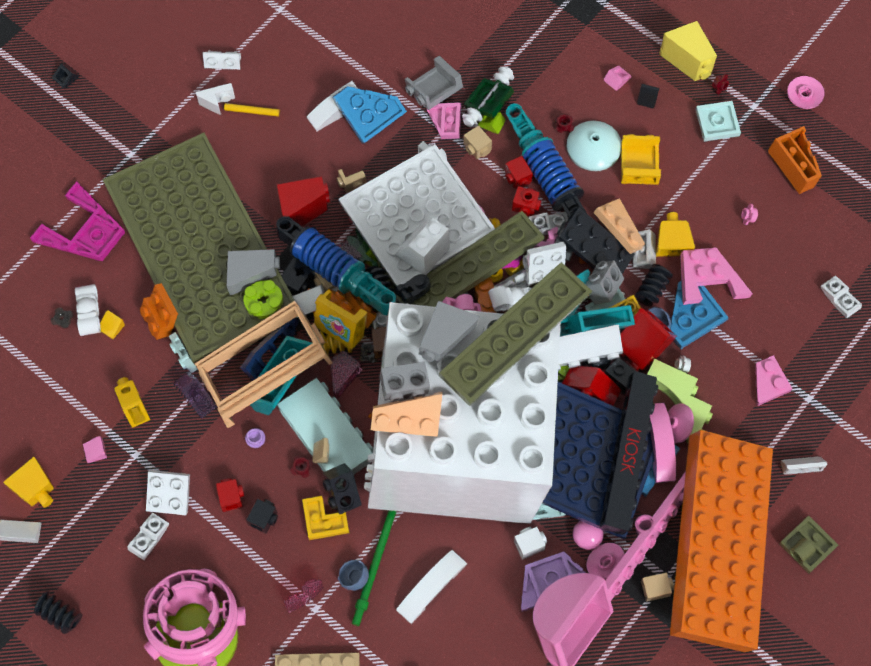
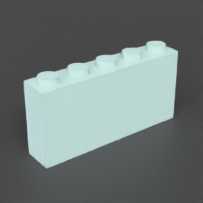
[277,378,373,483]

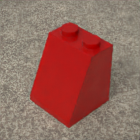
[277,176,330,226]
[620,307,677,371]

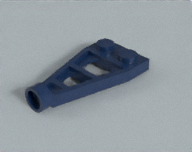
[240,318,299,381]

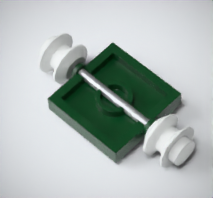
[462,67,514,127]

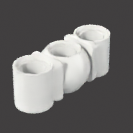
[75,284,101,336]
[488,286,532,311]

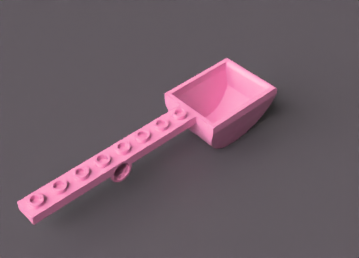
[533,472,686,666]

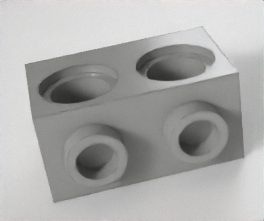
[585,260,624,305]
[379,362,430,402]

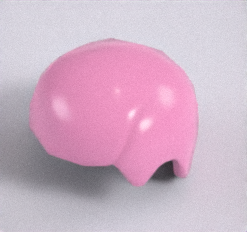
[573,521,604,550]

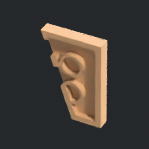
[594,198,645,254]

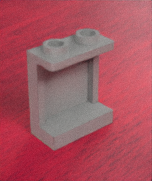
[405,56,463,110]

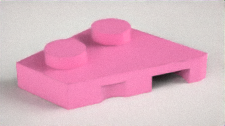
[427,103,461,139]
[755,355,792,406]

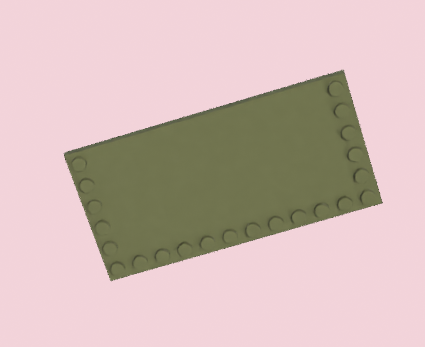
[102,133,294,364]

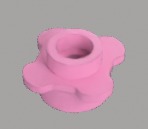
[741,203,758,225]

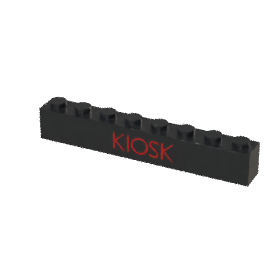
[599,371,658,535]

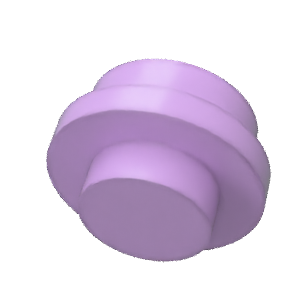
[245,428,265,448]

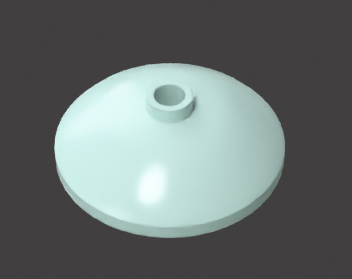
[566,121,622,171]

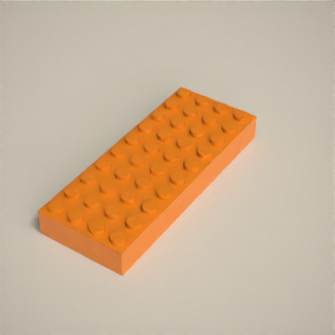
[670,430,773,652]

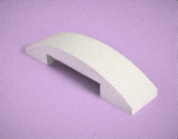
[396,550,467,624]

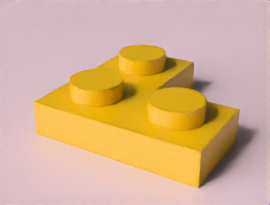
[302,496,349,540]

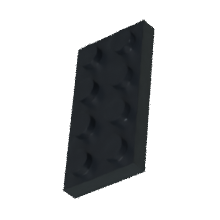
[556,207,635,274]

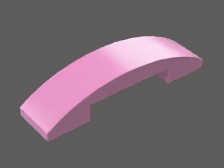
[649,403,676,483]

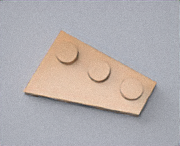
[371,392,442,437]

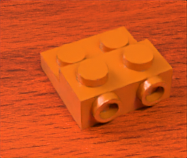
[140,283,178,340]
[328,289,376,328]

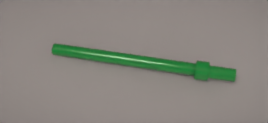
[351,510,397,626]

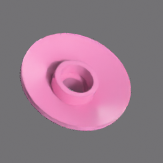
[787,76,824,109]
[668,403,694,443]
[586,543,625,580]

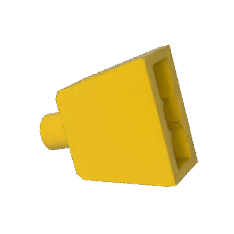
[656,212,695,257]
[114,377,150,428]
[4,457,54,508]

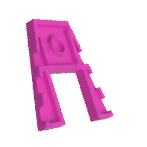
[30,181,125,261]

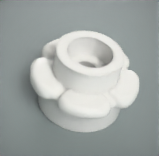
[674,356,691,373]

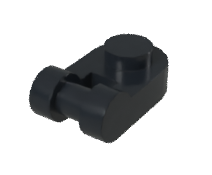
[395,274,431,304]

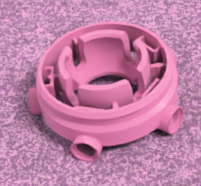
[143,569,246,666]

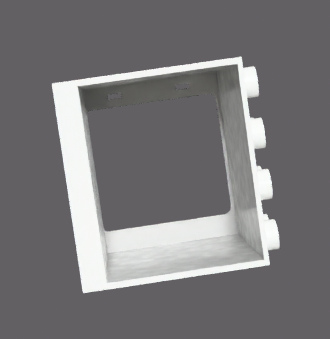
[364,302,561,524]

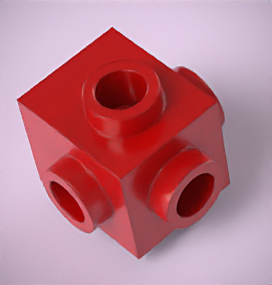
[512,186,542,216]

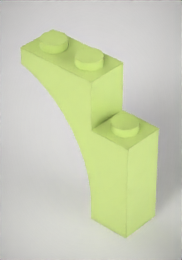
[647,359,713,443]

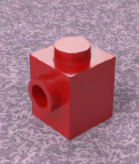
[505,156,533,189]
[216,478,244,512]

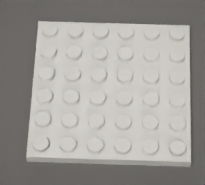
[339,144,495,287]

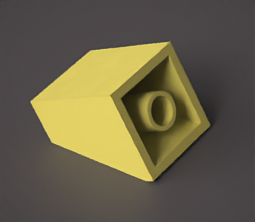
[660,21,717,81]

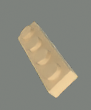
[275,653,360,666]

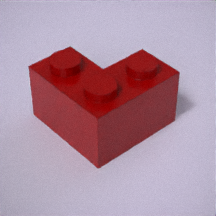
[562,366,622,406]

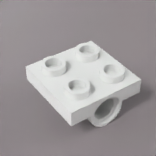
[522,242,566,284]
[146,470,190,515]

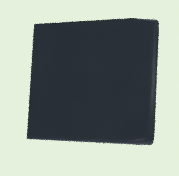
[52,63,80,89]
[637,84,660,108]

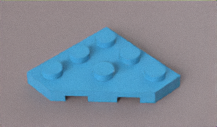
[332,86,407,143]
[670,281,729,350]

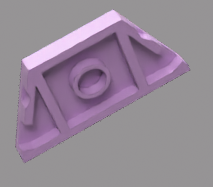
[521,552,585,612]

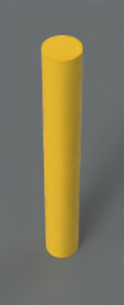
[224,103,280,117]

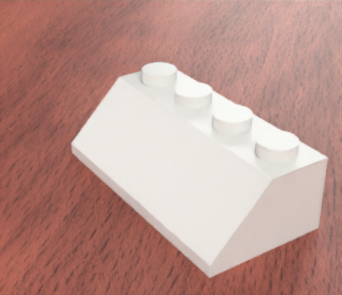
[558,325,623,370]

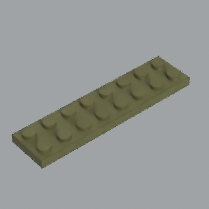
[396,211,545,307]
[438,262,592,406]

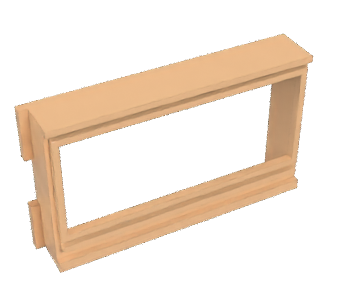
[195,301,333,428]

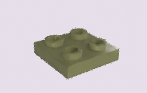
[779,516,838,574]

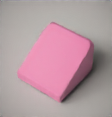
[604,66,632,91]
[83,436,107,463]

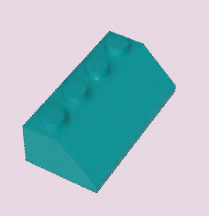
[250,336,312,415]

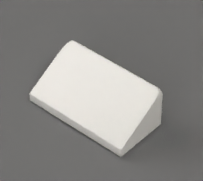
[633,229,656,269]
[292,285,325,318]
[781,457,827,475]
[0,520,42,543]

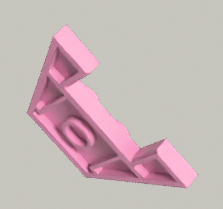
[680,248,753,305]

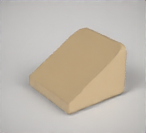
[313,438,329,463]

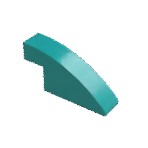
[560,305,635,337]

